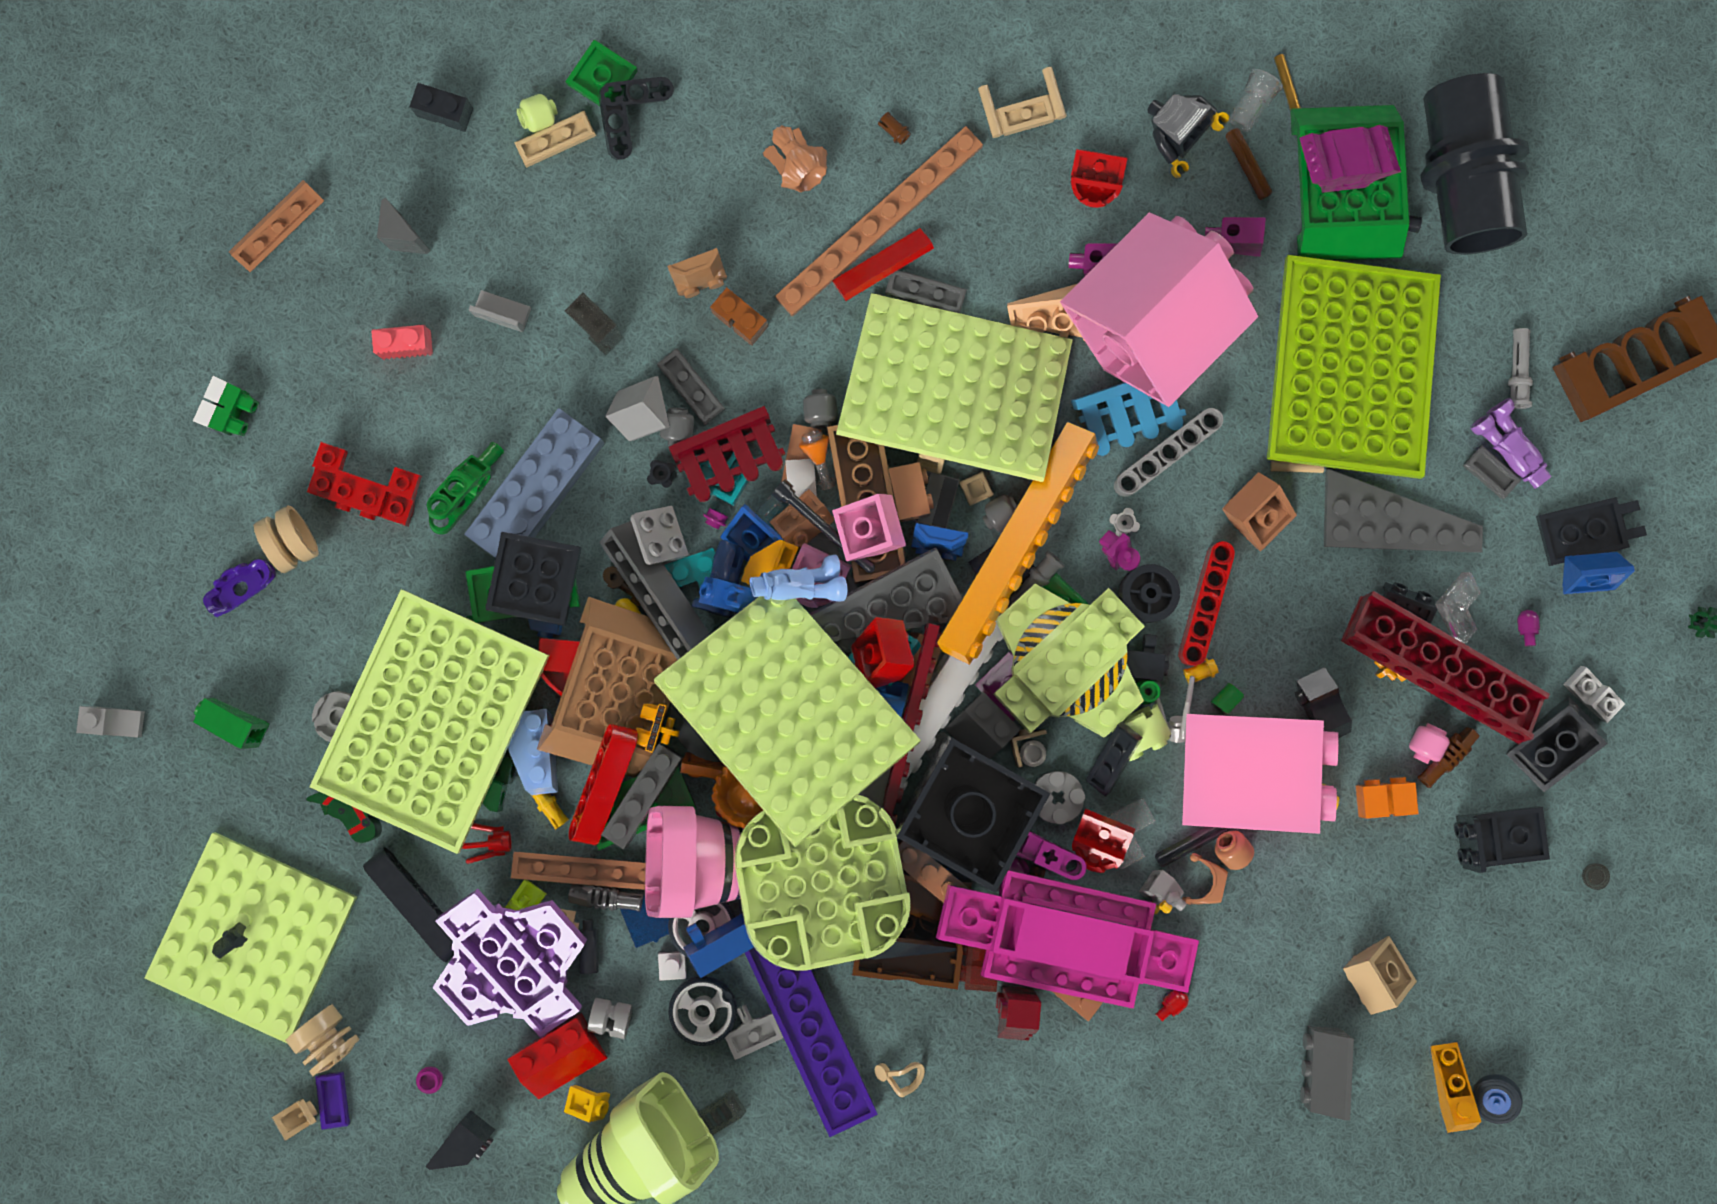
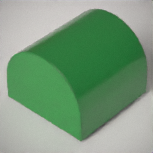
[1210,683,1244,716]

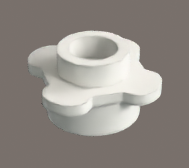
[1109,508,1140,537]

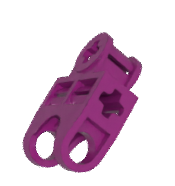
[1017,831,1086,880]

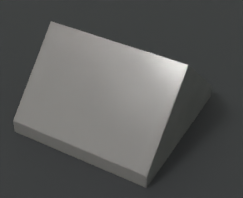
[606,376,669,441]

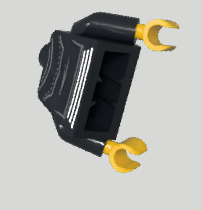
[1148,94,1229,178]

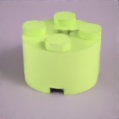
[1111,704,1172,761]

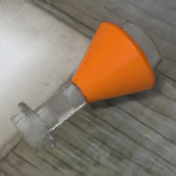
[799,430,836,490]

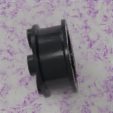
[1118,564,1180,623]

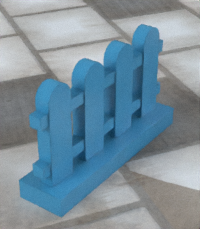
[1071,382,1186,456]

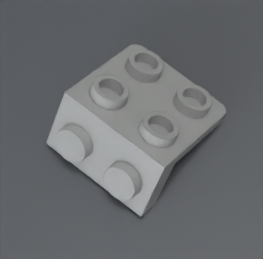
[631,506,689,565]

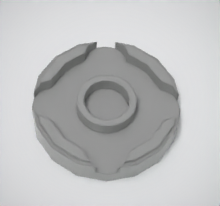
[312,691,352,742]

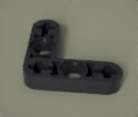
[598,77,674,160]

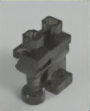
[565,292,624,356]

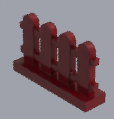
[669,405,786,502]

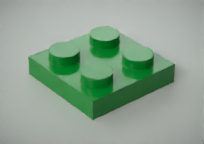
[565,40,638,106]

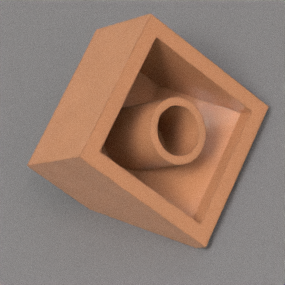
[1222,472,1297,552]

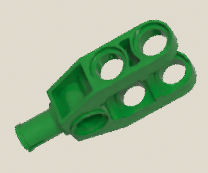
[427,442,504,535]

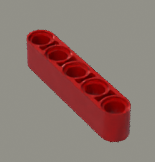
[1178,541,1235,666]
[568,724,638,845]

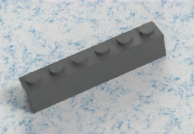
[599,521,710,660]

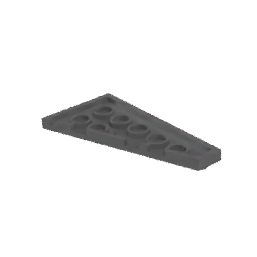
[1324,469,1483,553]

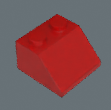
[851,617,914,688]

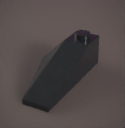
[865,914,957,959]

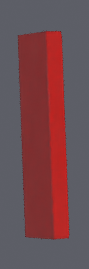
[832,228,934,301]

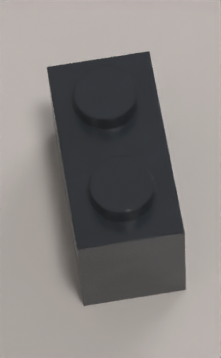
[409,83,473,132]

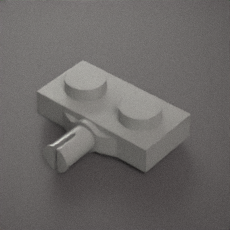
[725,1004,783,1060]

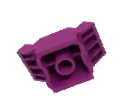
[1299,125,1401,193]

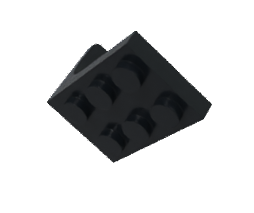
[1454,806,1550,873]

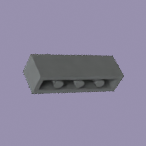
[601,743,685,849]

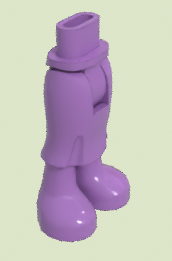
[1470,398,1551,489]

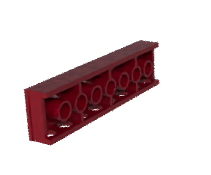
[1341,591,1550,744]

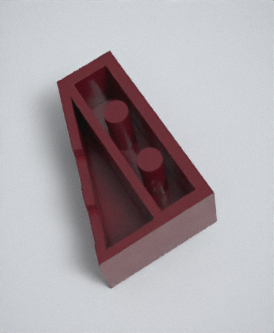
[995,986,1041,1041]

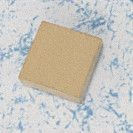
[959,472,994,506]

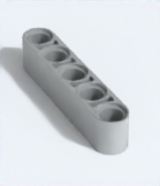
[1114,408,1223,497]

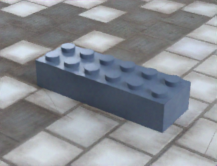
[464,408,605,558]

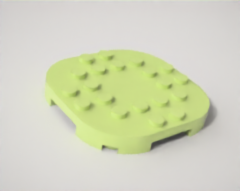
[734,795,910,970]

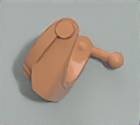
[1182,853,1228,904]

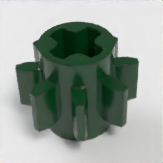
[1688,606,1717,639]

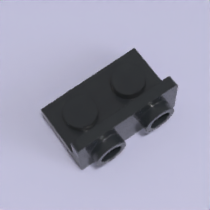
[1383,582,1438,624]

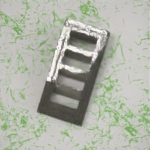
[697,1089,746,1135]

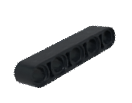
[363,847,454,963]

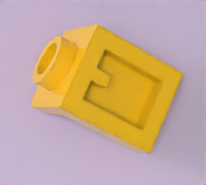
[564,1085,610,1122]

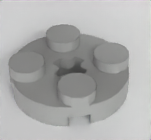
[1035,771,1085,824]

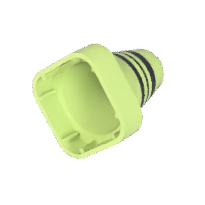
[557,1072,719,1204]

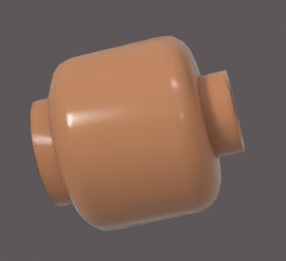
[1215,831,1254,870]

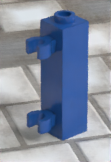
[699,577,758,613]
[683,913,754,978]

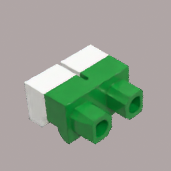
[193,376,259,436]

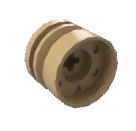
[285,1004,360,1076]

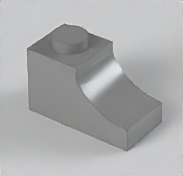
[76,706,145,737]

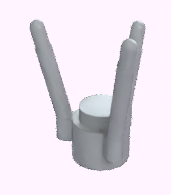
[1155,676,1195,743]

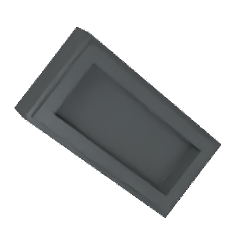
[1463,445,1522,499]

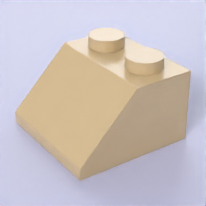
[1343,936,1417,1015]

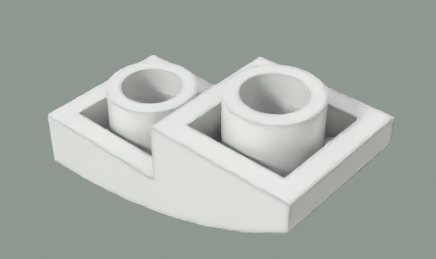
[1563,666,1625,723]

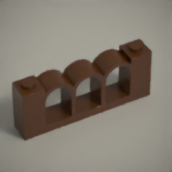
[1552,295,1717,423]

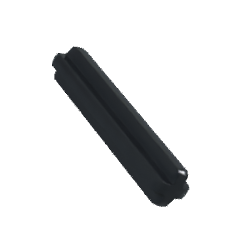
[1155,827,1228,867]

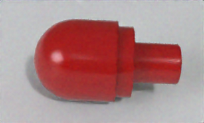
[1155,990,1189,1022]

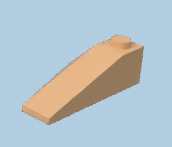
[1007,284,1085,341]

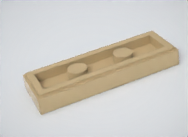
[514,111,596,168]

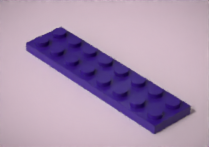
[745,947,878,1137]

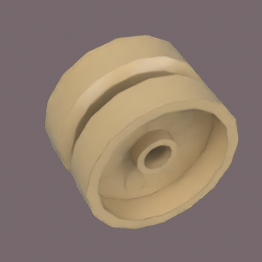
[253,505,319,573]

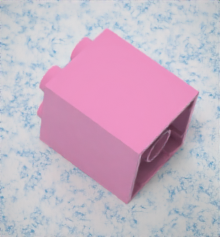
[1060,212,1259,407]
[1182,714,1338,834]

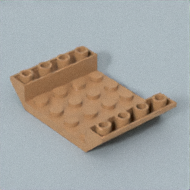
[537,597,677,778]

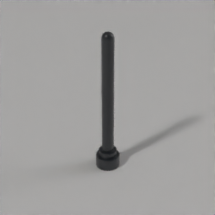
[772,479,875,573]

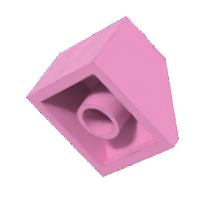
[832,494,906,561]

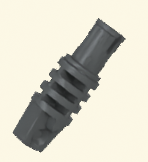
[568,884,643,911]

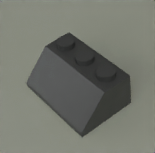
[1300,1026,1354,1121]

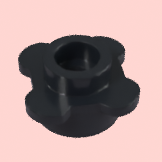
[647,460,675,488]

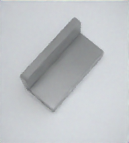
[469,290,531,332]

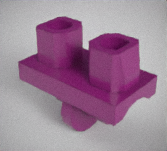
[1099,530,1141,571]

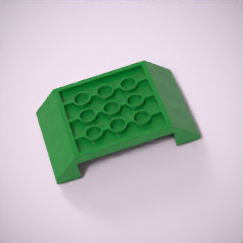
[1290,105,1409,261]

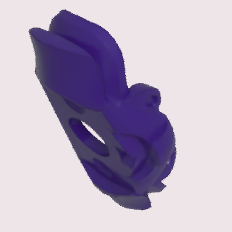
[203,559,276,617]

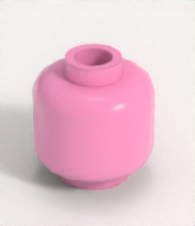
[1409,723,1450,764]

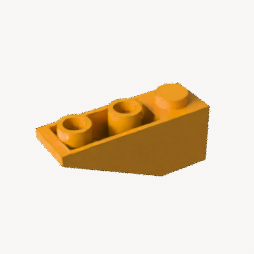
[1430,1042,1482,1133]

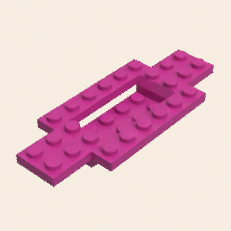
[936,870,1199,1009]

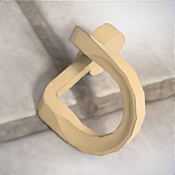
[874,1062,925,1097]

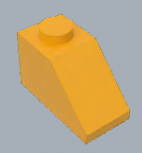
[741,540,798,585]

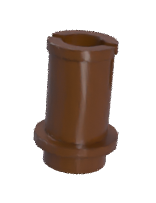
[878,112,911,145]

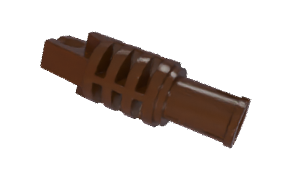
[1417,727,1480,789]

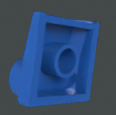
[911,523,968,561]

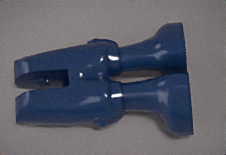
[692,540,744,618]

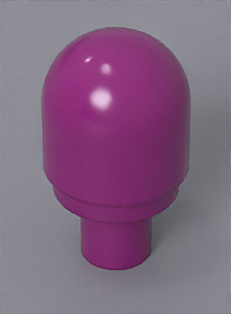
[1517,610,1540,647]

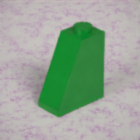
[193,698,270,749]

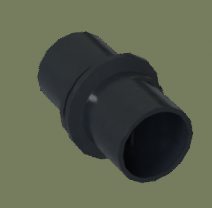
[1420,73,1530,255]

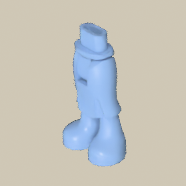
[750,555,847,602]

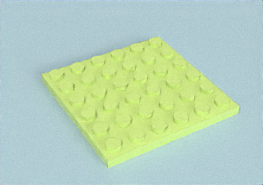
[145,832,357,1044]

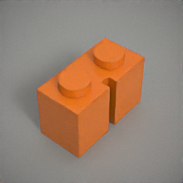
[1356,777,1419,819]

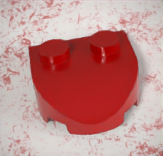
[1070,149,1127,208]
[1072,809,1135,873]

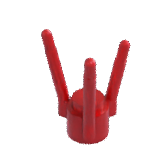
[462,823,512,864]

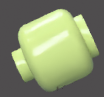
[517,94,558,133]

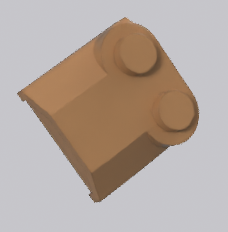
[667,248,727,298]

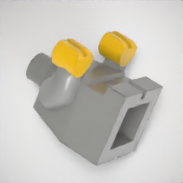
[1139,870,1187,914]

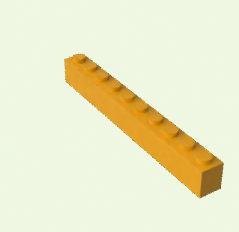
[937,422,1099,665]

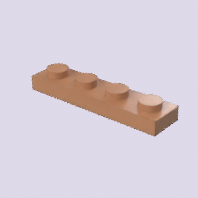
[229,180,324,272]

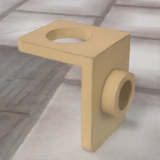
[1010,729,1047,768]

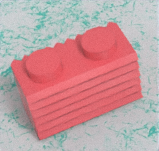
[371,325,433,360]

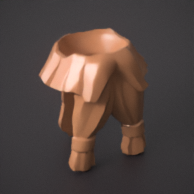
[763,125,828,192]

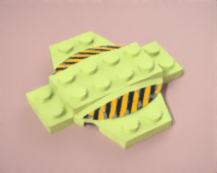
[993,584,1145,737]

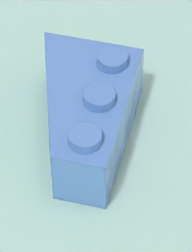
[508,709,558,795]

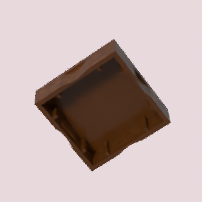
[852,871,972,990]

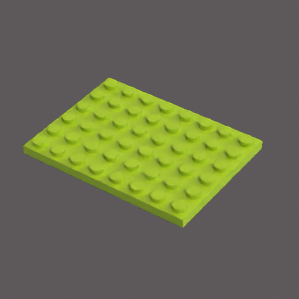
[1267,255,1441,479]

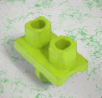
[505,879,547,910]

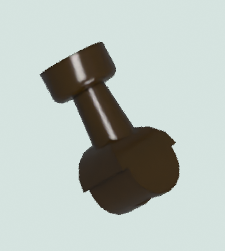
[603,566,641,607]

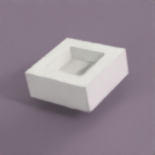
[658,951,687,981]

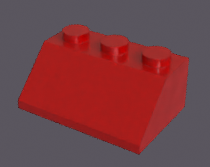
[507,1013,608,1099]

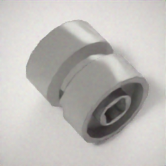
[588,997,633,1039]

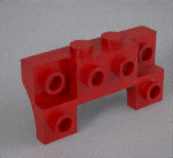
[307,442,422,527]

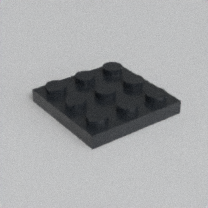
[485,532,582,626]

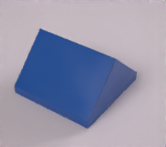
[720,504,784,562]
[1562,552,1635,594]

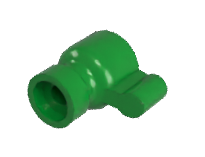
[1135,679,1160,705]

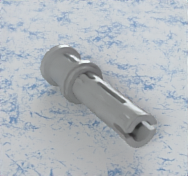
[1508,328,1533,409]

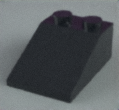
[1506,696,1608,792]

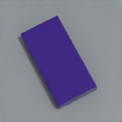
[315,1071,350,1130]

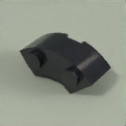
[1294,667,1352,738]

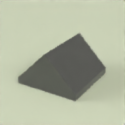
[377,197,430,254]

